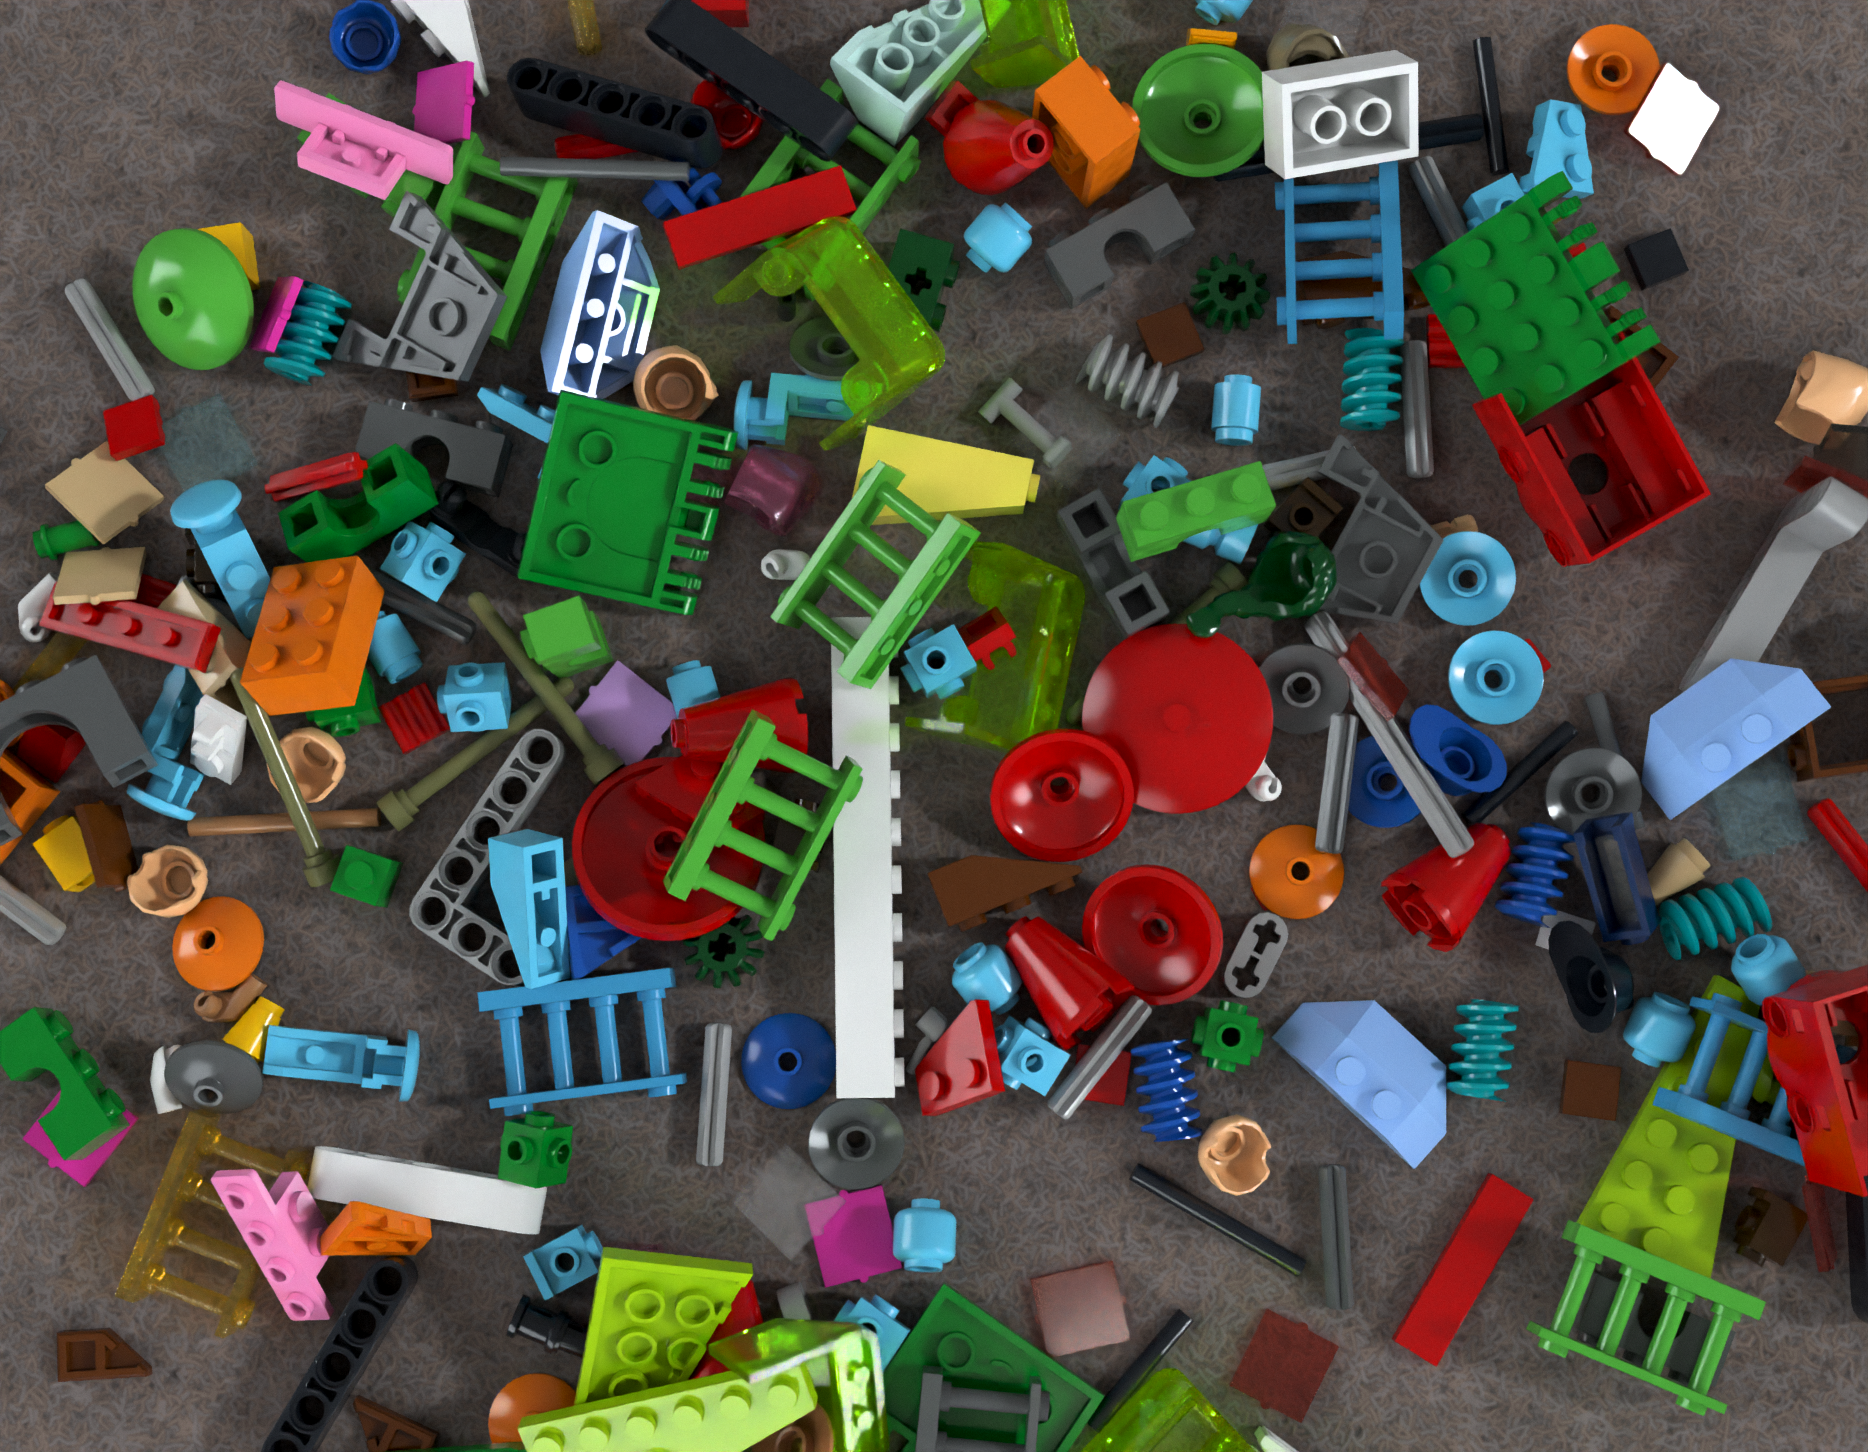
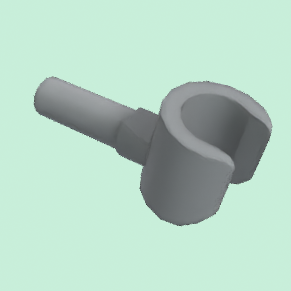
[905,1007,948,1075]

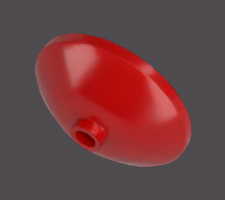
[990,728,1134,862]
[1082,864,1223,1005]

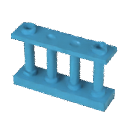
[1275,160,1404,344]
[477,968,688,1116]
[1652,993,1857,1167]

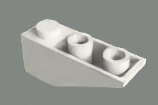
[390,0,490,98]

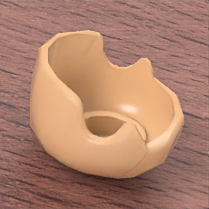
[267,726,346,803]
[127,844,208,918]
[1198,1114,1271,1196]

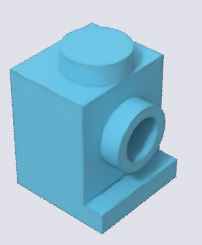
[523,1225,603,1300]

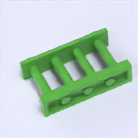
[740,79,921,302]
[397,131,578,351]
[770,460,981,689]
[663,709,863,941]
[1526,1220,1766,1416]

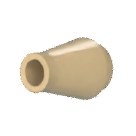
[1647,838,1711,907]

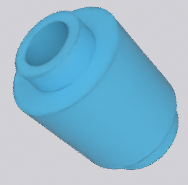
[1211,375,1261,446]
[368,611,423,684]
[666,660,720,719]

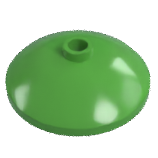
[1132,43,1264,177]
[132,228,254,370]

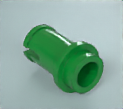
[33,520,99,561]

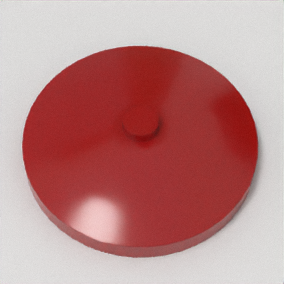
[1082,623,1273,814]
[572,757,765,941]

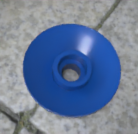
[1348,735,1434,828]
[741,1013,836,1109]

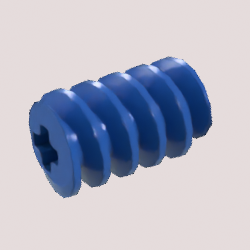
[1494,822,1576,928]
[1130,1038,1203,1142]

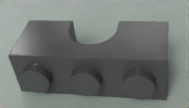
[1043,182,1195,309]
[355,398,513,498]
[1055,488,1170,640]
[1572,1272,1736,1387]

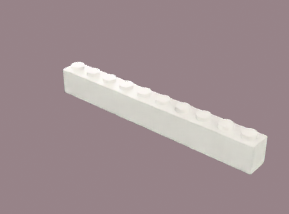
[831,617,905,1098]

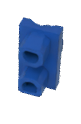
[641,168,723,220]

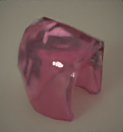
[724,445,823,537]

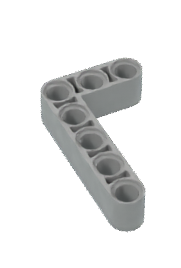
[1679,477,1868,692]
[409,729,566,985]

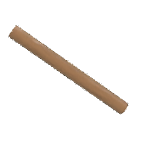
[187,808,381,837]

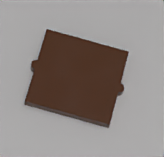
[74,800,139,892]

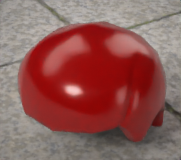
[690,80,764,150]

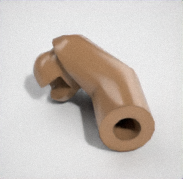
[193,973,268,1023]

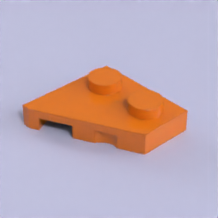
[320,1201,432,1255]

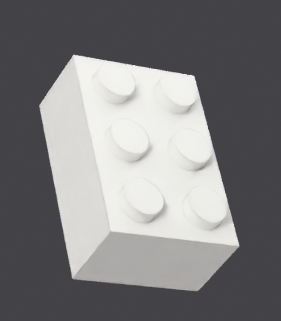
[1262,50,1419,179]

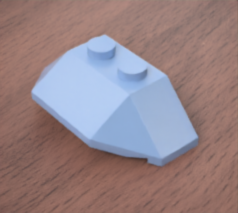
[540,210,660,399]
[1641,658,1831,820]
[1271,1000,1446,1169]

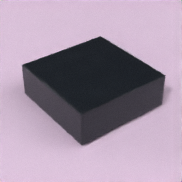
[1624,228,1689,291]

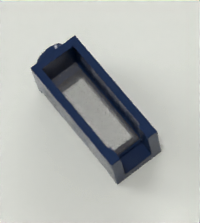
[1573,812,1662,945]

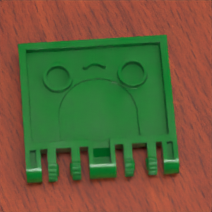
[1411,171,1661,426]
[517,389,739,615]
[839,1282,1105,1452]

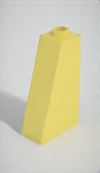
[852,425,1041,525]

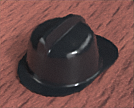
[1548,920,1634,1033]

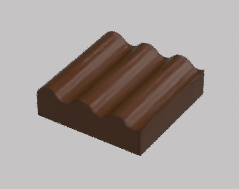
[1136,302,1204,368]
[1559,1059,1622,1121]

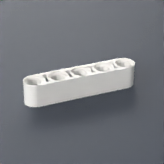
[307,1146,547,1234]

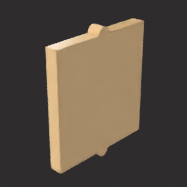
[45,441,164,545]
[53,547,146,605]

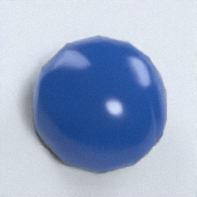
[329,0,402,74]

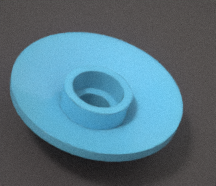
[1420,531,1516,626]
[1448,631,1544,725]

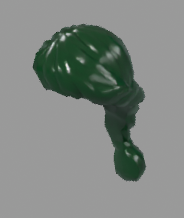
[1186,531,1337,638]

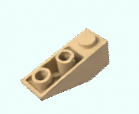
[157,579,251,720]

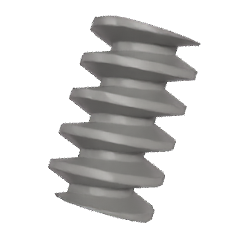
[1075,334,1179,428]

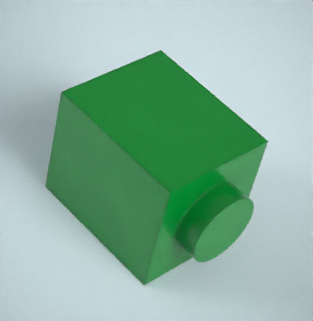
[330,845,403,908]

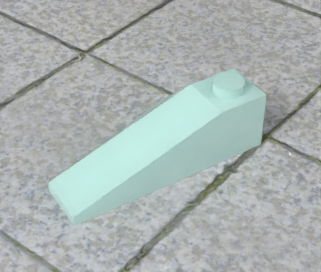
[830,0,1010,147]

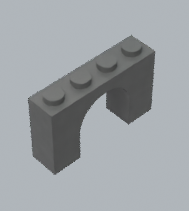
[0,655,158,846]

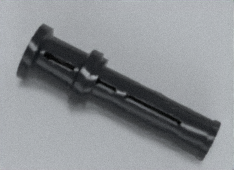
[506,1294,588,1358]

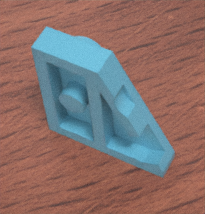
[1519,99,1594,199]

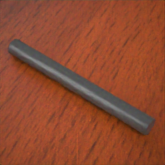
[500,156,690,181]

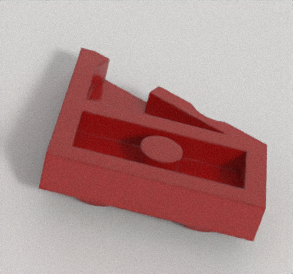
[635,755,765,832]
[915,999,1005,1116]

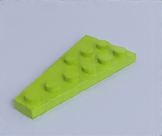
[1576,975,1760,1300]
[574,1247,753,1406]
[517,1355,818,1452]

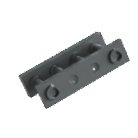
[915,1365,1050,1452]

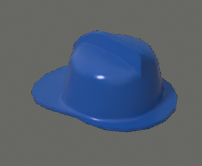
[1409,705,1507,796]

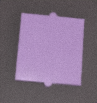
[575,660,677,766]

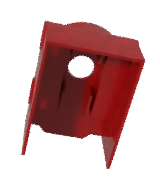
[1472,332,1711,567]
[1762,964,1868,1197]

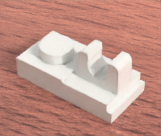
[190,694,247,785]

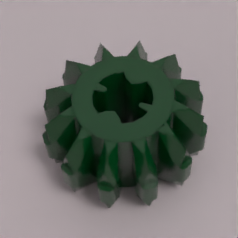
[1190,252,1270,334]
[683,915,765,988]

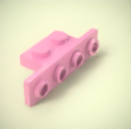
[274,80,453,200]
[211,1169,334,1321]

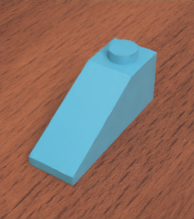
[488,829,570,989]

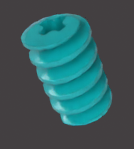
[263,280,352,386]
[1339,328,1404,431]
[1659,876,1773,961]
[1446,999,1519,1102]

